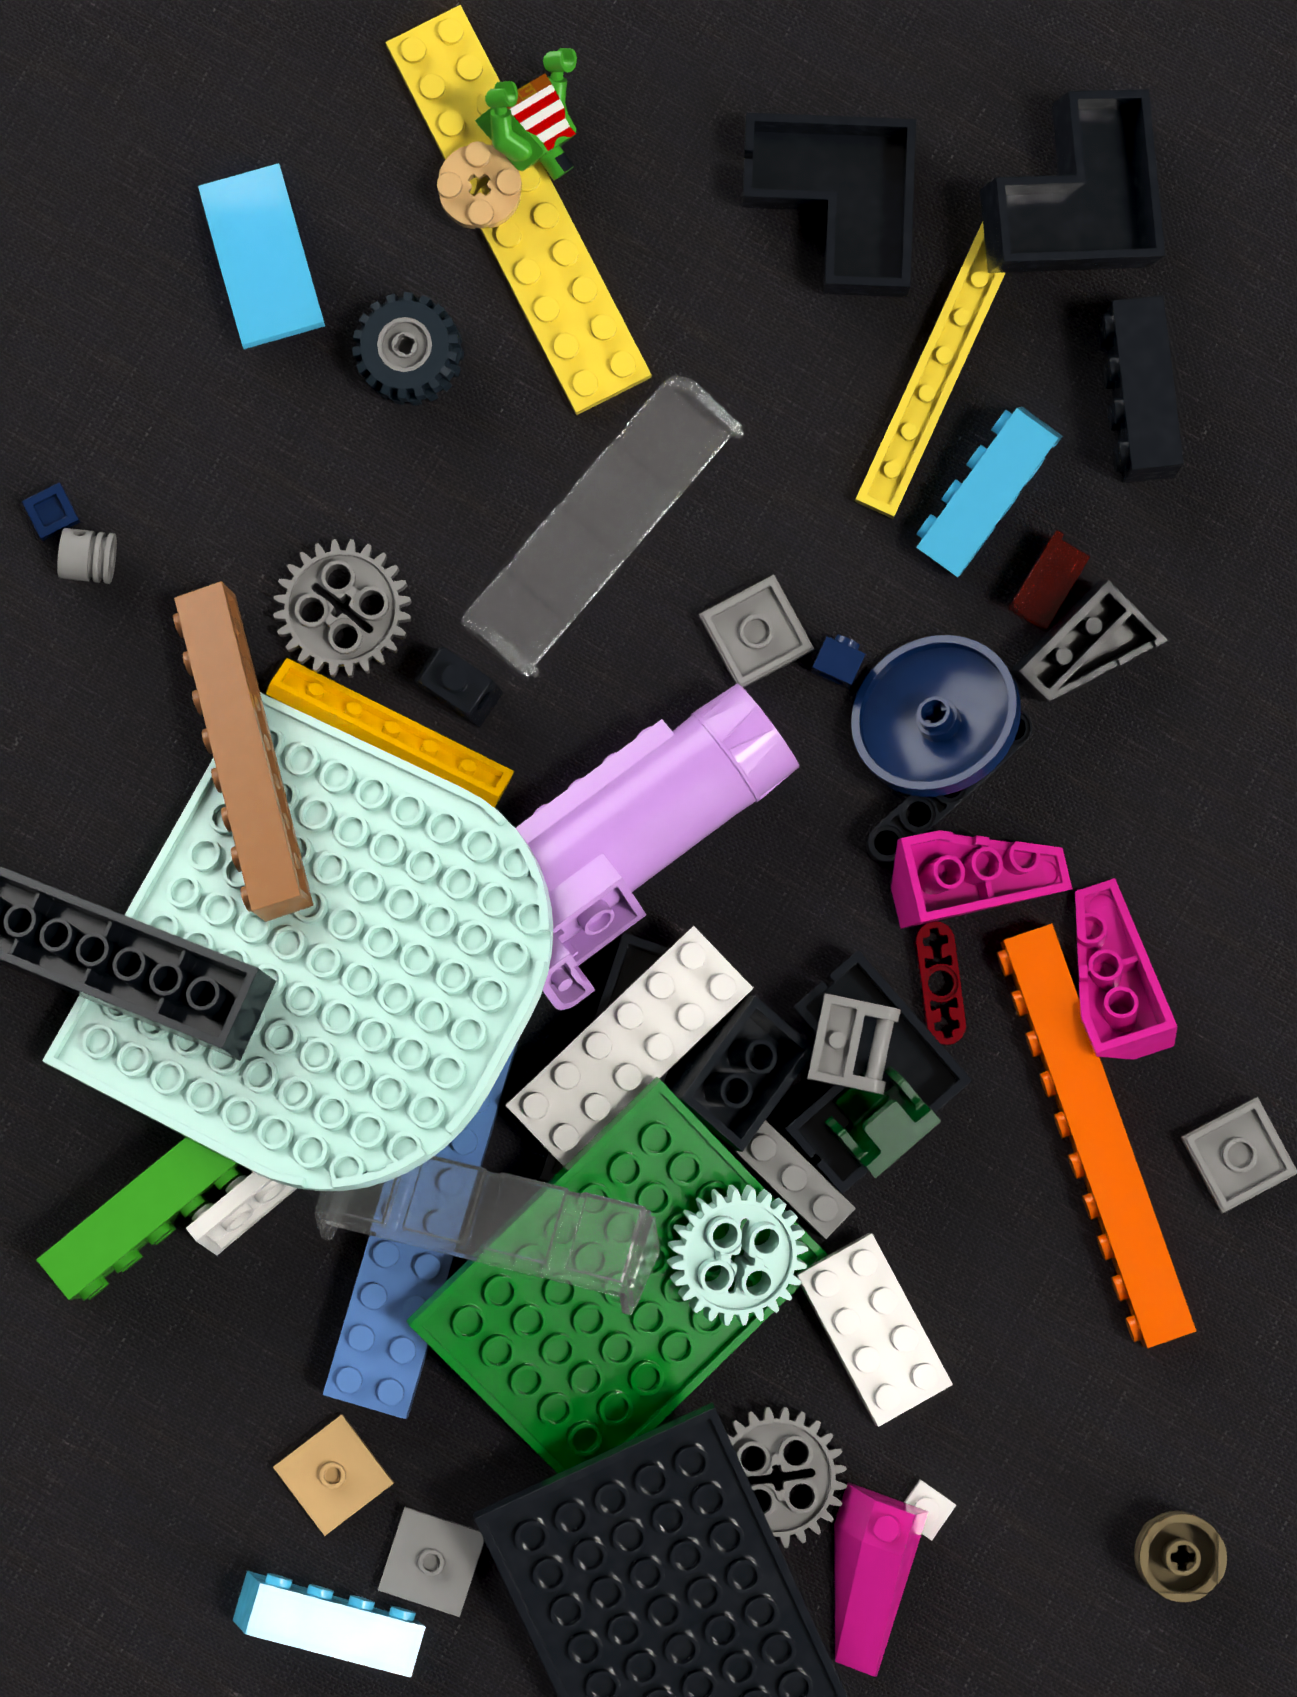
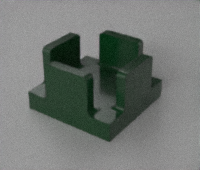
[825,1065,941,1178]

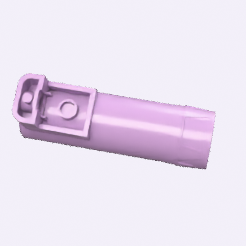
[515,683,799,1010]

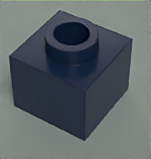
[811,635,865,690]

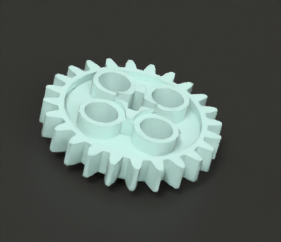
[667,1185,808,1326]

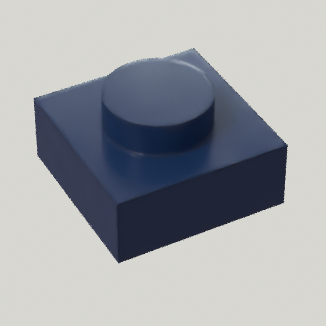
[22,482,80,541]

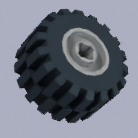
[352,292,464,406]

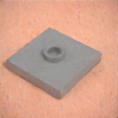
[699,575,814,688]
[1181,1097,1297,1213]
[378,1506,485,1617]

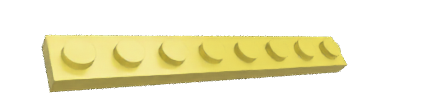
[855,221,1005,519]

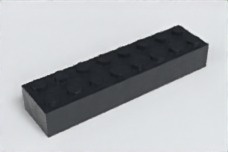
[0,866,276,1061]

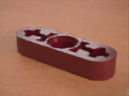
[915,921,966,1045]

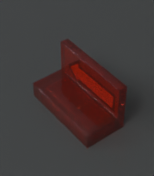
[1009,530,1090,631]

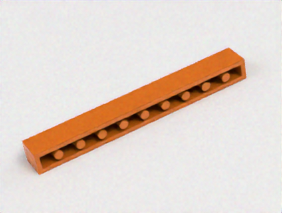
[997,923,1196,1348]

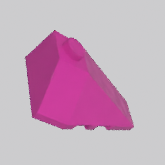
[891,830,1072,929]
[1075,878,1178,1059]
[834,1483,929,1677]

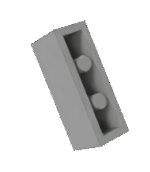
[734,1120,856,1239]

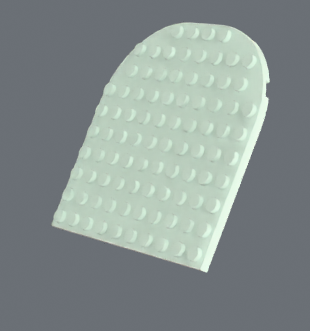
[42,692,553,1191]

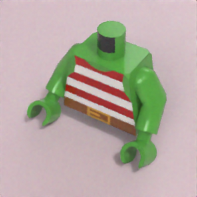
[475,48,577,181]

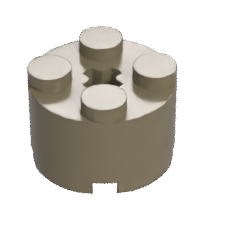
[1134,1511,1227,1602]

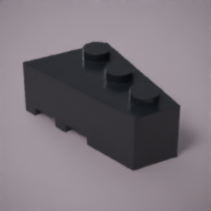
[1010,580,1168,702]

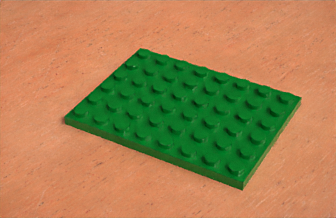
[406,1077,828,1473]

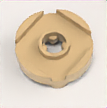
[437,141,522,229]

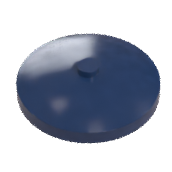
[851,635,1021,797]

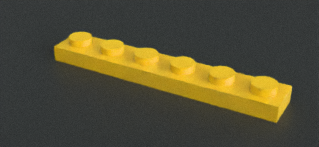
[266,658,514,808]

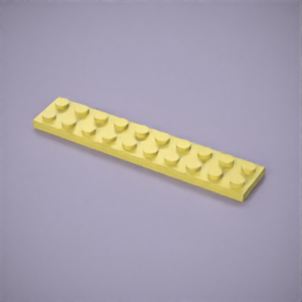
[385,5,652,415]

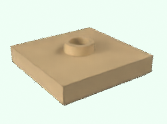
[273,1414,394,1536]

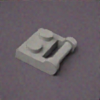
[807,993,901,1095]

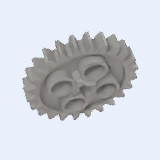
[273,539,412,678]
[727,1407,847,1548]

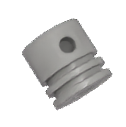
[57,528,117,584]

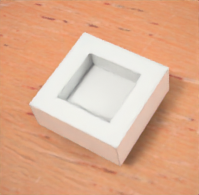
[904,1480,956,1541]

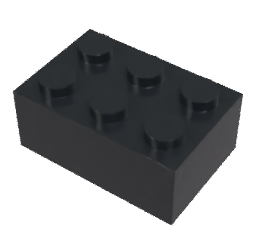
[667,996,813,1152]

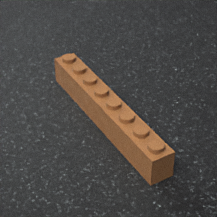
[173,581,314,922]

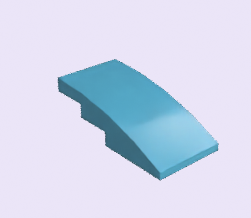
[198,163,325,349]

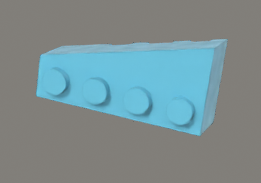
[916,406,1063,577]

